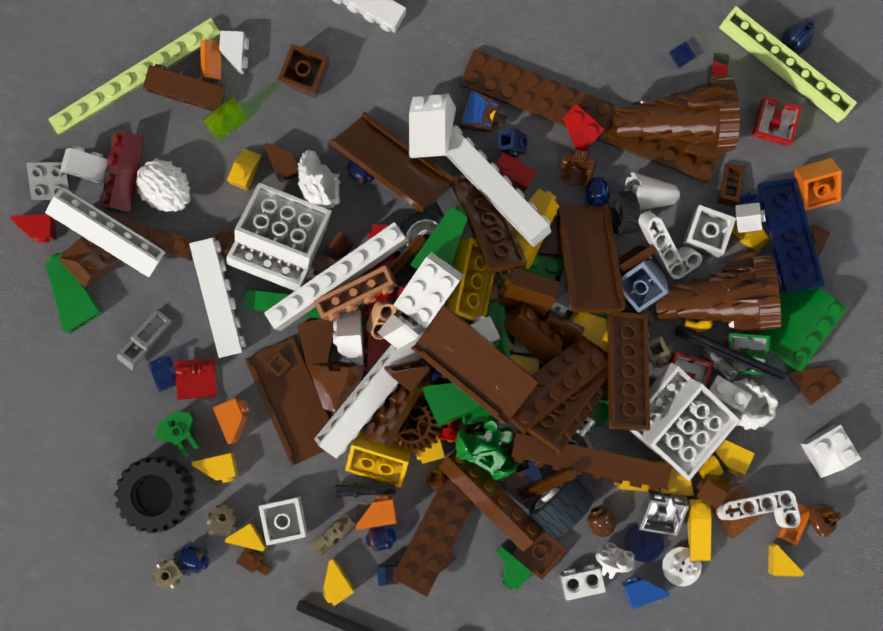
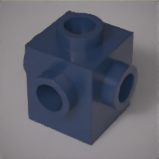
[497,128,528,158]

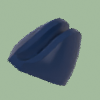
[781,20,815,55]

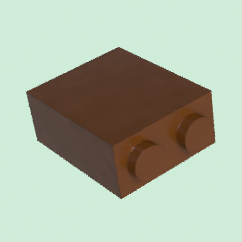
[498,268,559,318]

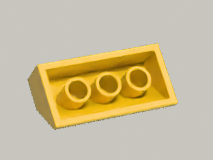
[444,238,495,324]

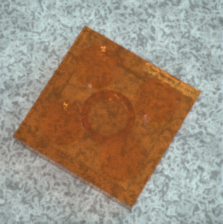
[710,483,763,539]

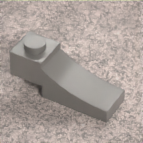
[117,309,172,371]

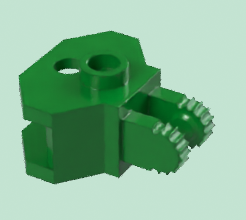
[155,411,200,457]

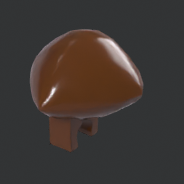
[809,504,841,537]

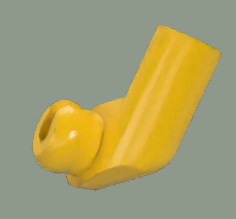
[683,318,713,333]

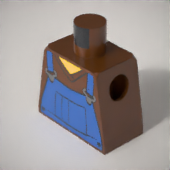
[460,89,507,133]

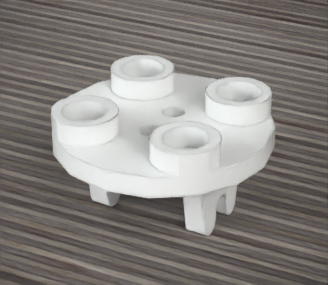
[595,542,635,579]
[662,546,702,587]

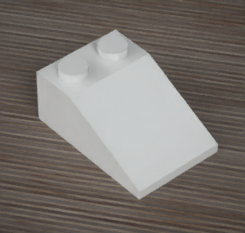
[409,94,456,158]

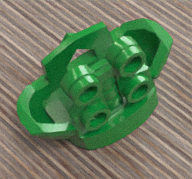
[455,417,517,481]

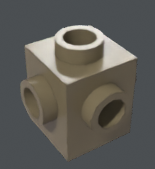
[648,336,673,369]
[206,505,236,536]
[152,557,187,590]

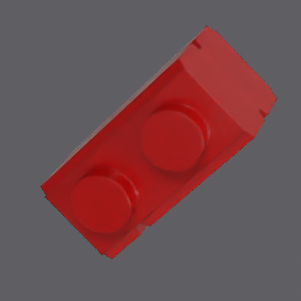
[496,152,536,191]

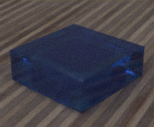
[669,41,696,69]

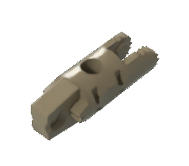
[309,514,355,556]

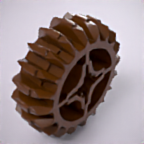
[394,399,443,453]

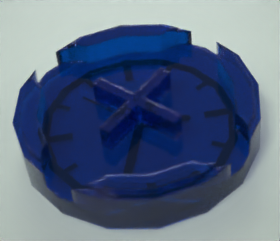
[624,524,664,563]

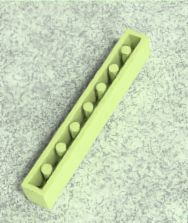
[719,6,857,123]

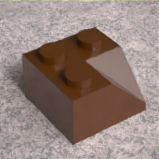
[278,44,330,98]
[59,236,119,288]

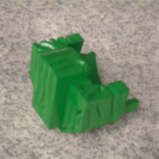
[584,399,609,431]

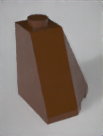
[308,361,364,414]

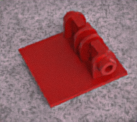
[174,358,217,400]

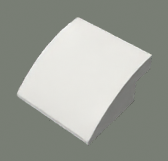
[227,183,332,291]
[629,363,740,481]

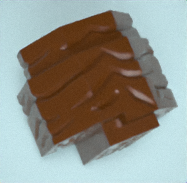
[560,150,597,187]

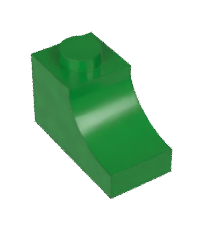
[496,545,532,591]

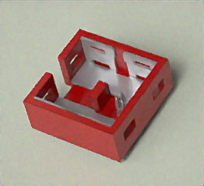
[751,97,802,147]
[669,352,713,387]

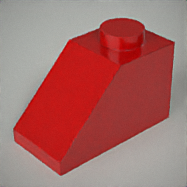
[11,214,56,244]

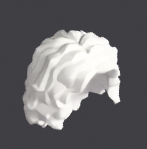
[298,150,341,209]
[136,158,191,212]
[722,378,778,430]

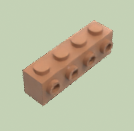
[314,266,398,322]

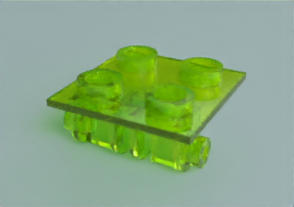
[202,97,249,141]

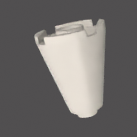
[624,172,680,210]

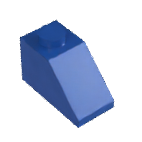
[622,576,670,609]

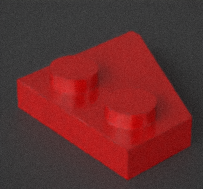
[563,103,605,152]

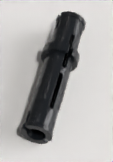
[336,482,396,498]

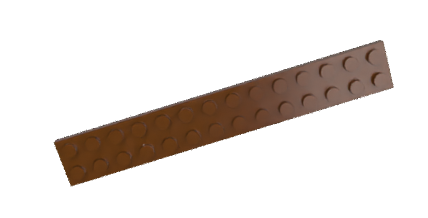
[460,49,720,183]

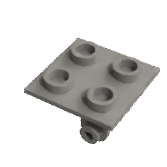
[27,162,69,200]

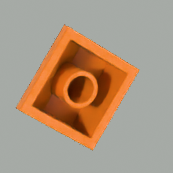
[795,158,842,212]
[213,398,249,444]
[356,494,397,530]

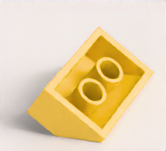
[345,429,412,488]

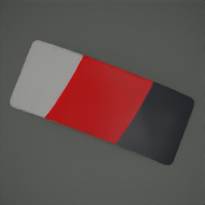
[711,53,729,78]

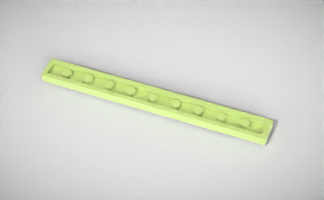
[48,18,220,136]

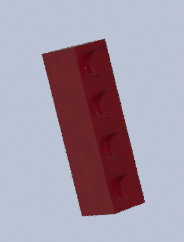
[100,131,144,213]

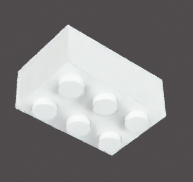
[394,252,464,328]

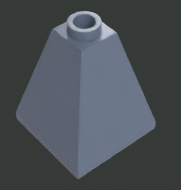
[621,259,669,313]

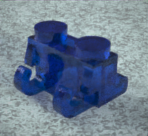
[147,356,176,393]

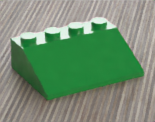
[762,275,847,371]

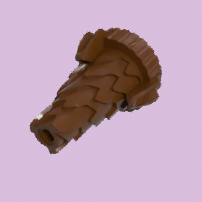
[613,77,740,159]
[656,252,781,335]

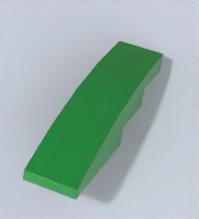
[243,290,321,319]

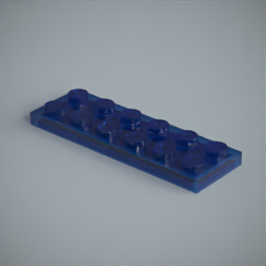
[757,178,825,294]

